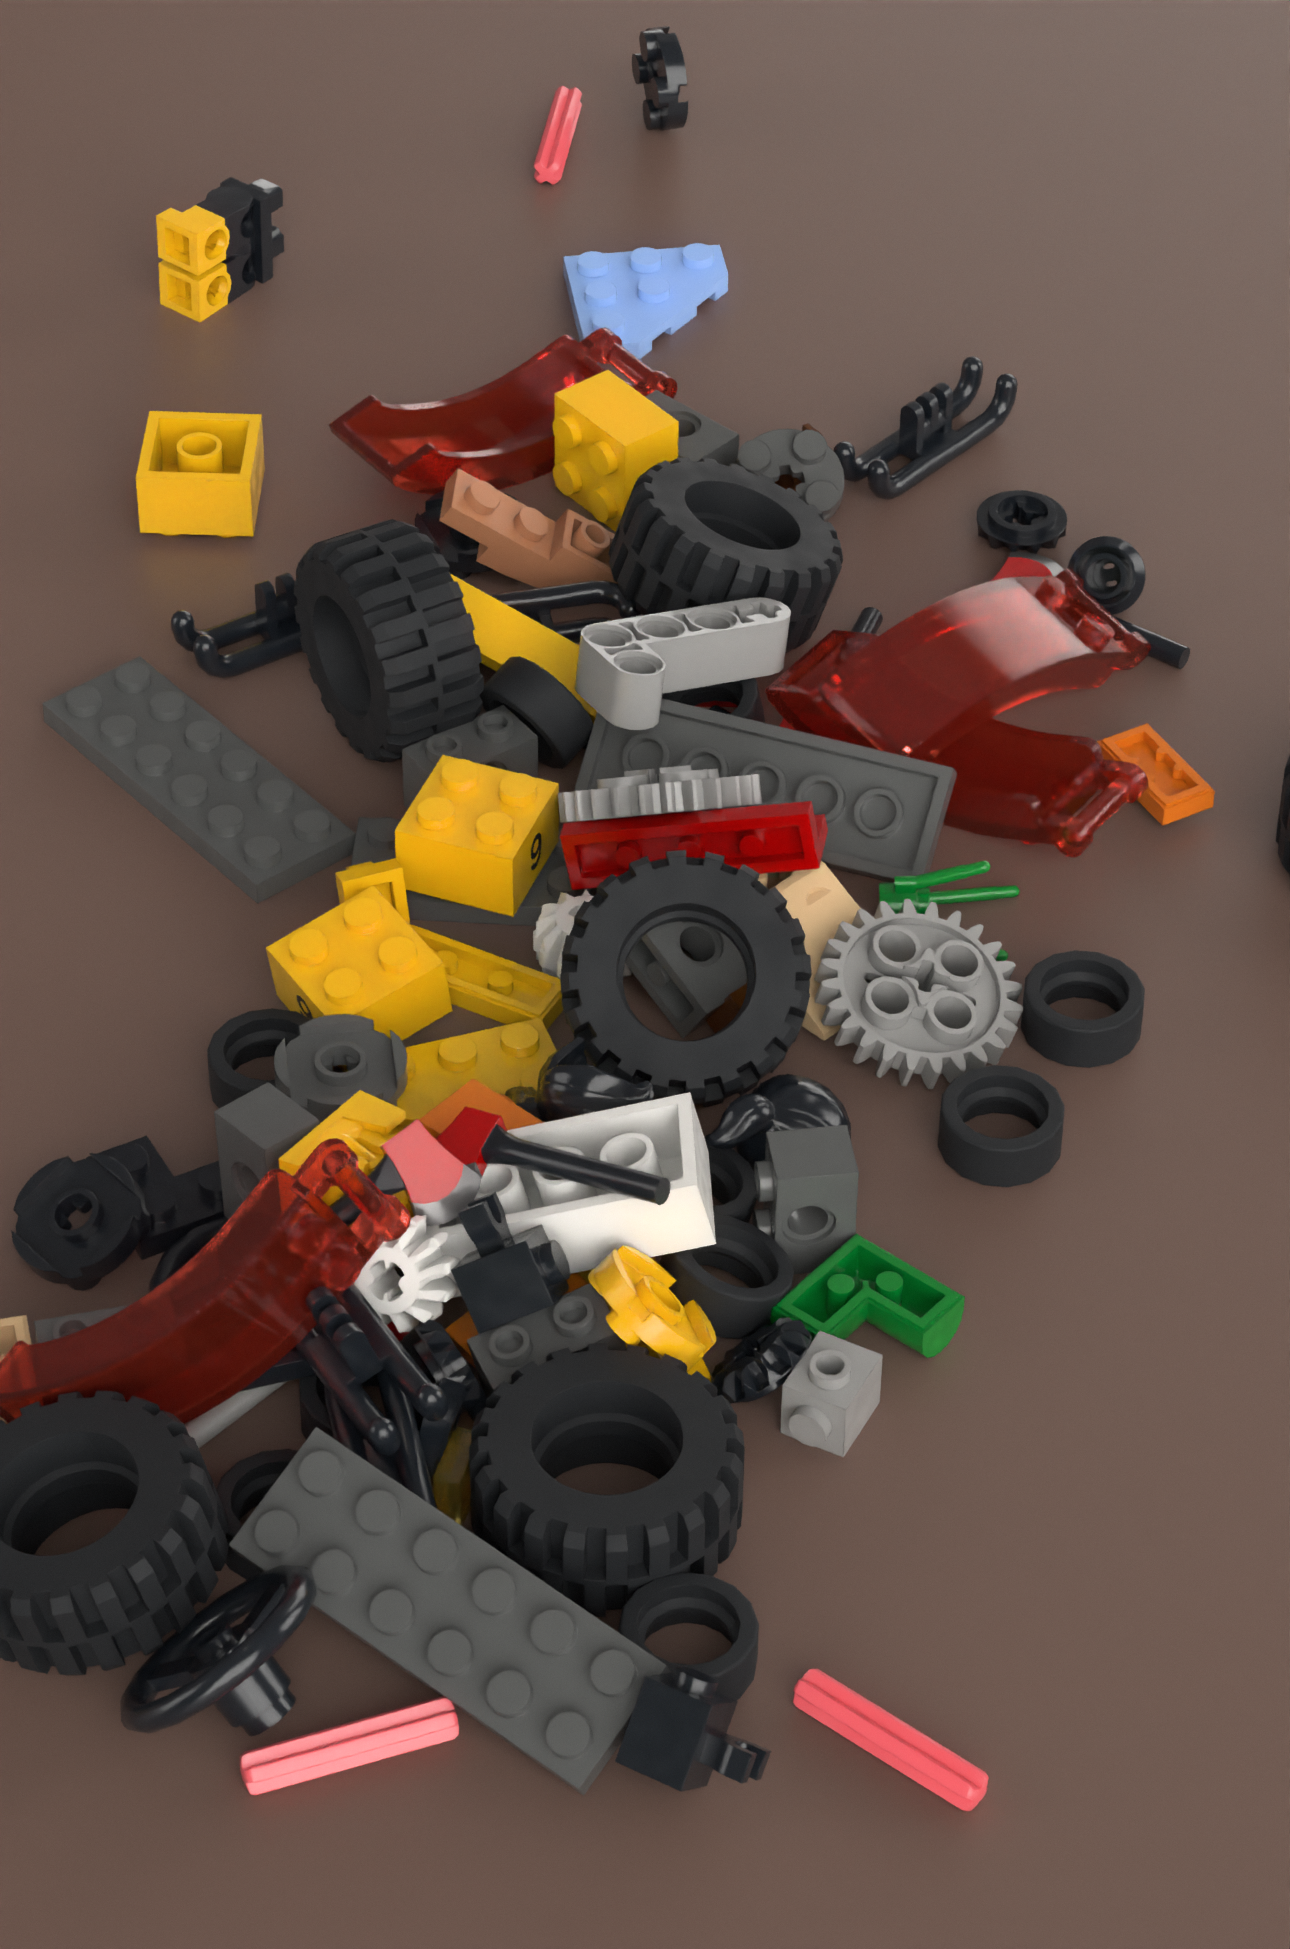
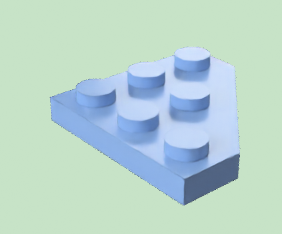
[563,243,728,364]

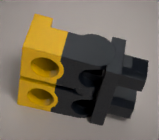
[156,177,284,323]

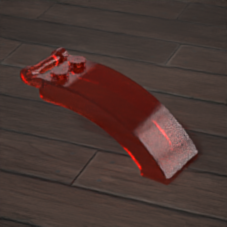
[329,327,678,495]
[817,568,1151,762]
[765,630,1149,857]
[0,1138,411,1424]

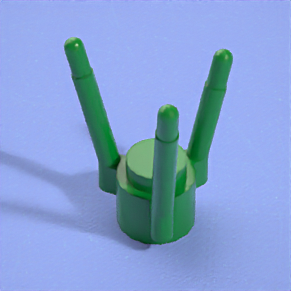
[879,861,1020,961]

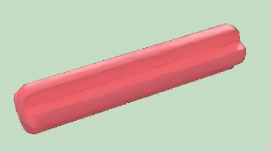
[534,86,582,185]
[793,1668,989,1812]
[239,1696,459,1796]

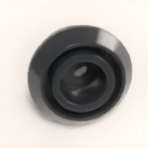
[1067,536,1146,615]

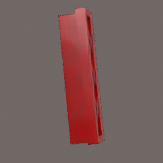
[560,801,828,890]

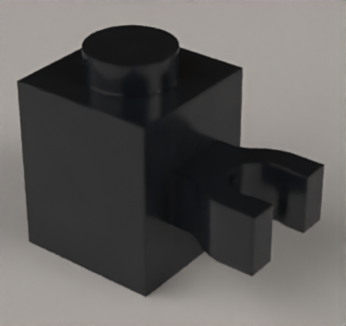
[451,1192,570,1334]
[615,1666,771,1792]

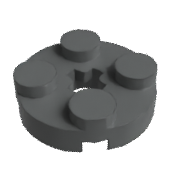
[735,429,844,522]
[274,1014,407,1124]

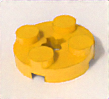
[588,1245,716,1372]

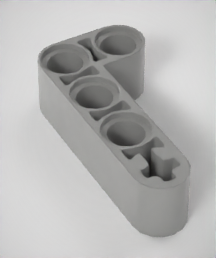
[575,597,791,730]

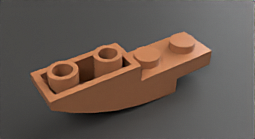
[439,468,618,588]

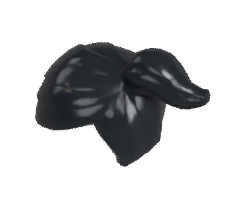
[505,1037,654,1122]
[706,1074,851,1171]

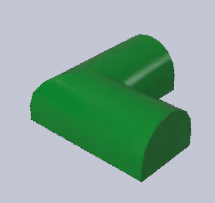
[771,1234,965,1358]

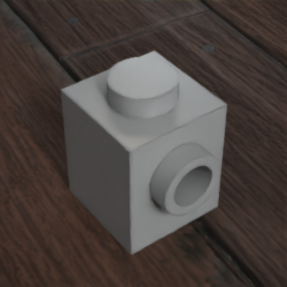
[780,1331,883,1457]

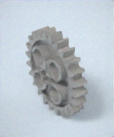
[558,765,762,823]
[814,899,1024,1089]

